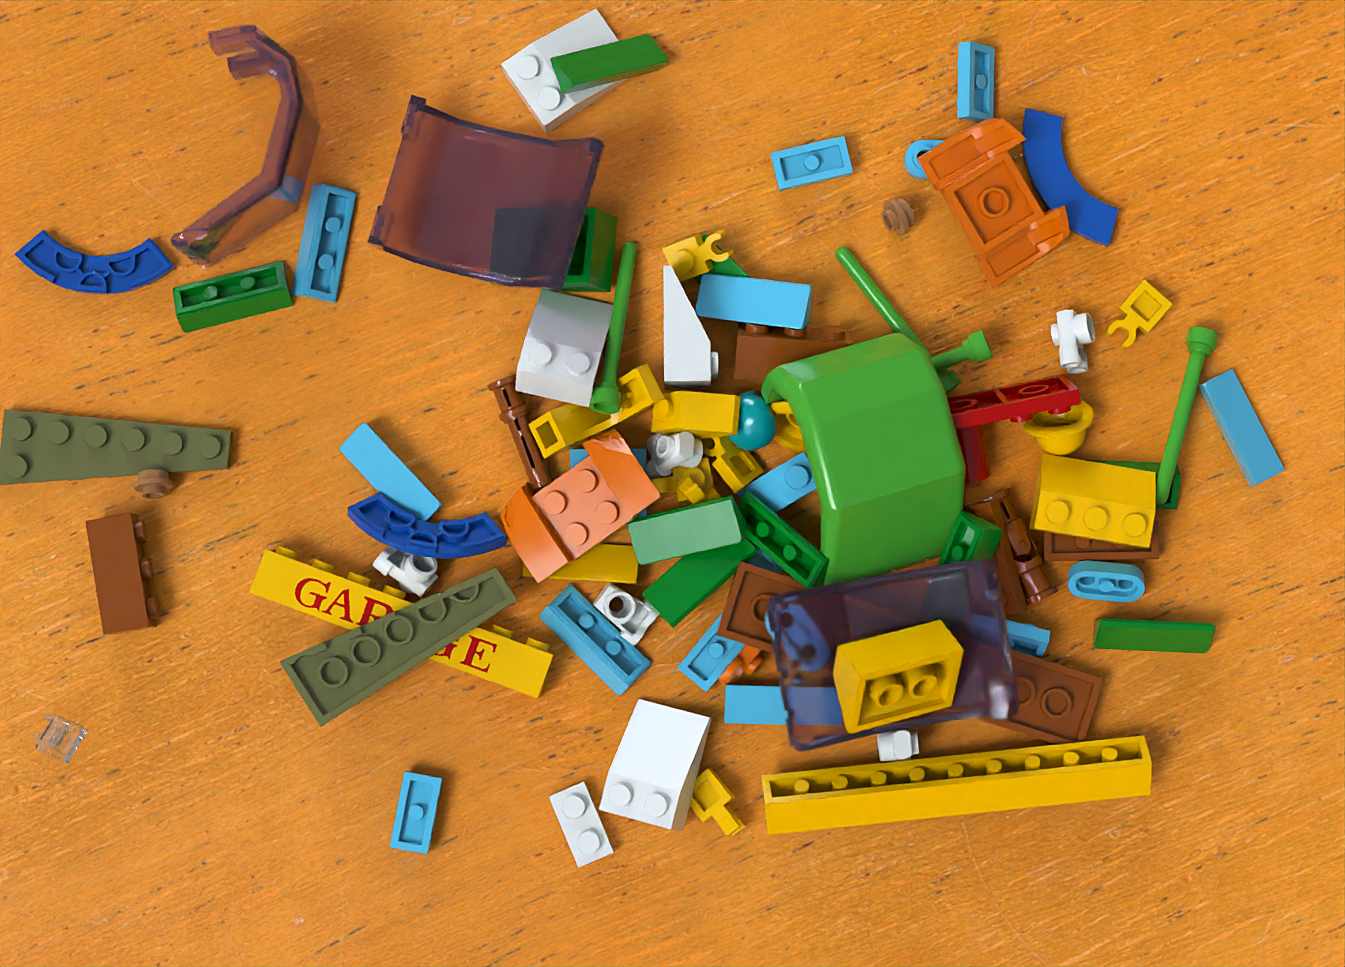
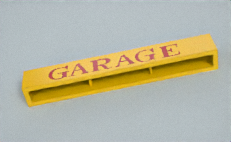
[249,546,555,698]

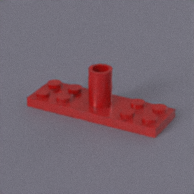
[947,374,1081,483]

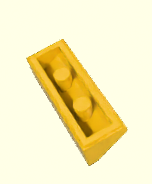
[522,544,639,584]

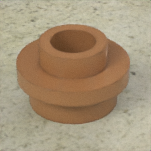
[881,198,915,236]
[134,469,173,499]

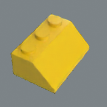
[1029,453,1156,548]
[833,620,964,734]

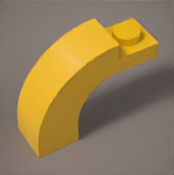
[528,363,664,459]

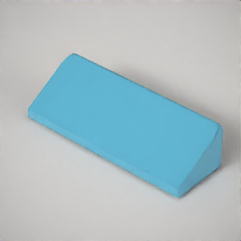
[291,183,357,303]
[695,272,812,329]
[1198,369,1285,487]
[339,422,444,522]
[539,583,652,696]
[724,685,840,726]

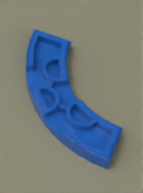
[1022,108,1118,247]
[15,230,176,295]
[348,492,507,558]

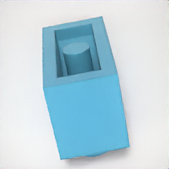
[737,452,817,513]

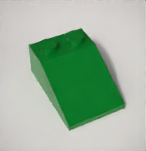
[490,207,617,292]

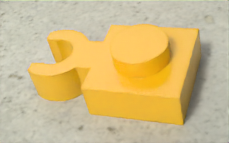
[662,230,734,282]
[1105,280,1173,350]

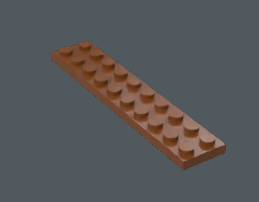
[715,561,1104,744]

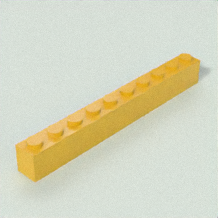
[761,735,1152,835]

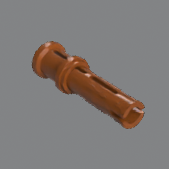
[487,374,554,490]

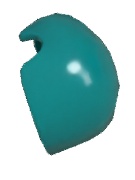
[728,390,777,451]

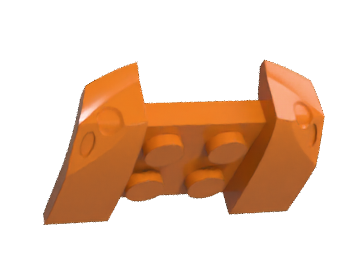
[916,118,1070,288]
[500,429,662,583]

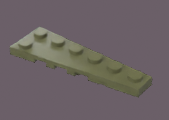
[0,409,233,485]
[280,568,518,727]

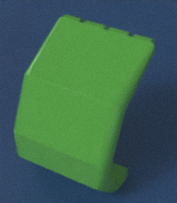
[760,332,966,591]

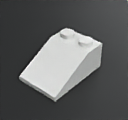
[501,9,628,135]
[663,265,718,389]
[515,289,613,408]
[599,699,712,830]

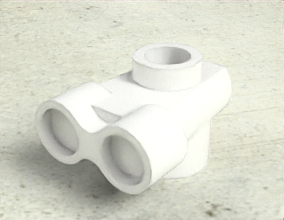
[1051,309,1095,374]
[646,432,703,479]
[372,547,439,597]
[593,582,658,646]
[877,720,919,762]

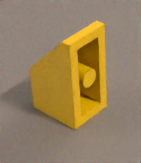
[651,391,741,439]

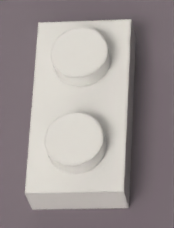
[549,781,614,868]

